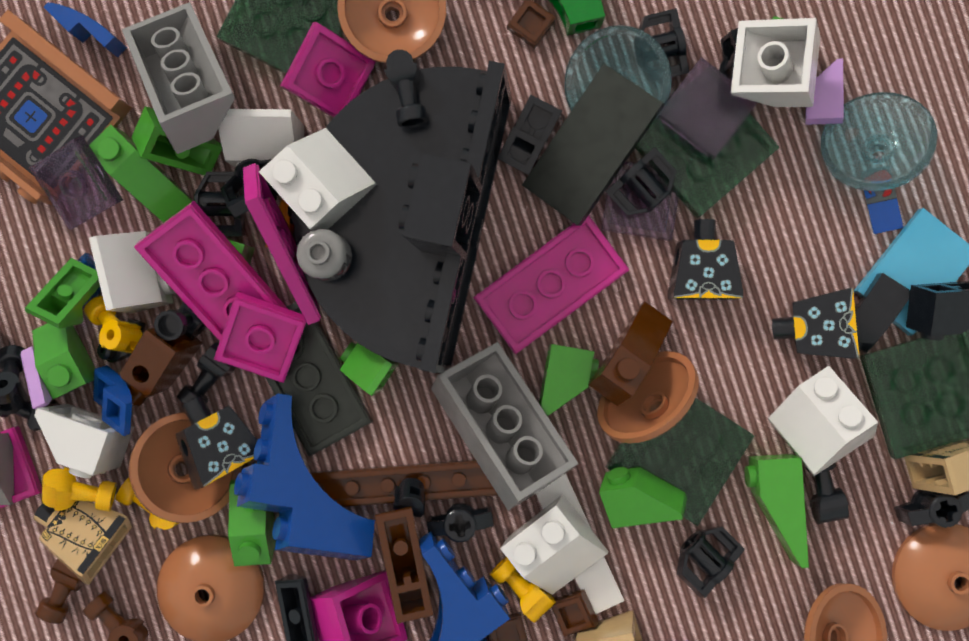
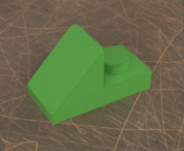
[25,258,100,328]

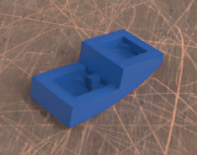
[44,2,127,57]
[93,365,132,436]

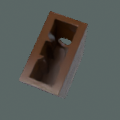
[120,328,203,406]

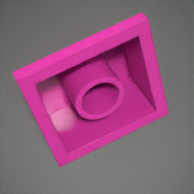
[310,571,408,641]

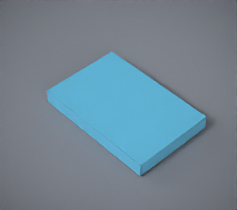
[853,208,969,335]

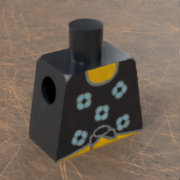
[668,219,743,300]
[772,288,859,359]
[176,395,257,490]

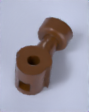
[35,559,84,624]
[82,591,148,641]

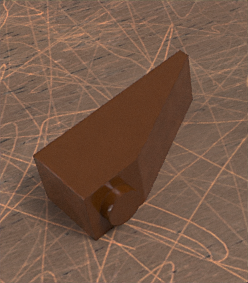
[588,301,673,406]
[375,506,433,624]

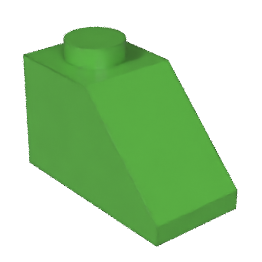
[132,106,222,176]
[32,323,96,399]
[340,342,399,396]
[539,344,599,416]
[599,467,687,528]
[228,480,276,566]

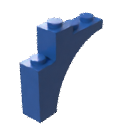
[234,393,375,560]
[419,531,510,641]

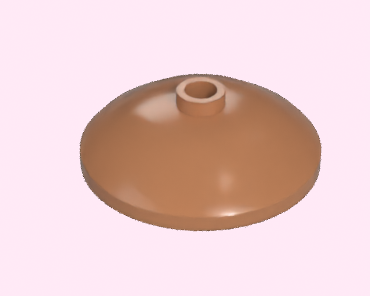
[337,0,446,64]
[597,351,699,443]
[129,412,242,523]
[892,523,969,631]
[157,535,265,641]
[804,583,888,641]

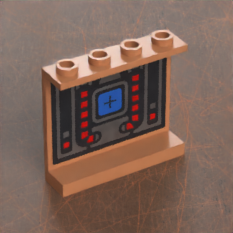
[0,9,132,205]

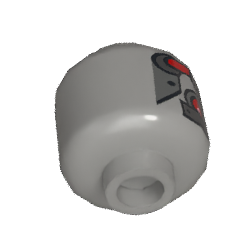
[296,228,352,281]

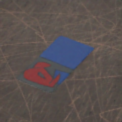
[860,168,903,234]

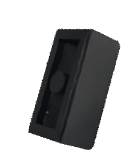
[275,574,319,641]

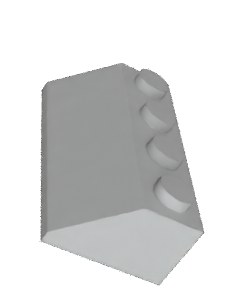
[122,2,235,154]
[431,342,579,511]

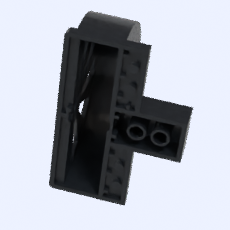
[288,61,512,373]

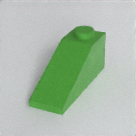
[85,124,193,223]
[744,454,809,568]

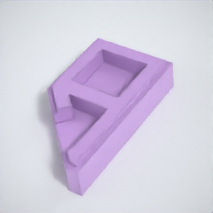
[805,58,844,125]
[20,346,52,410]

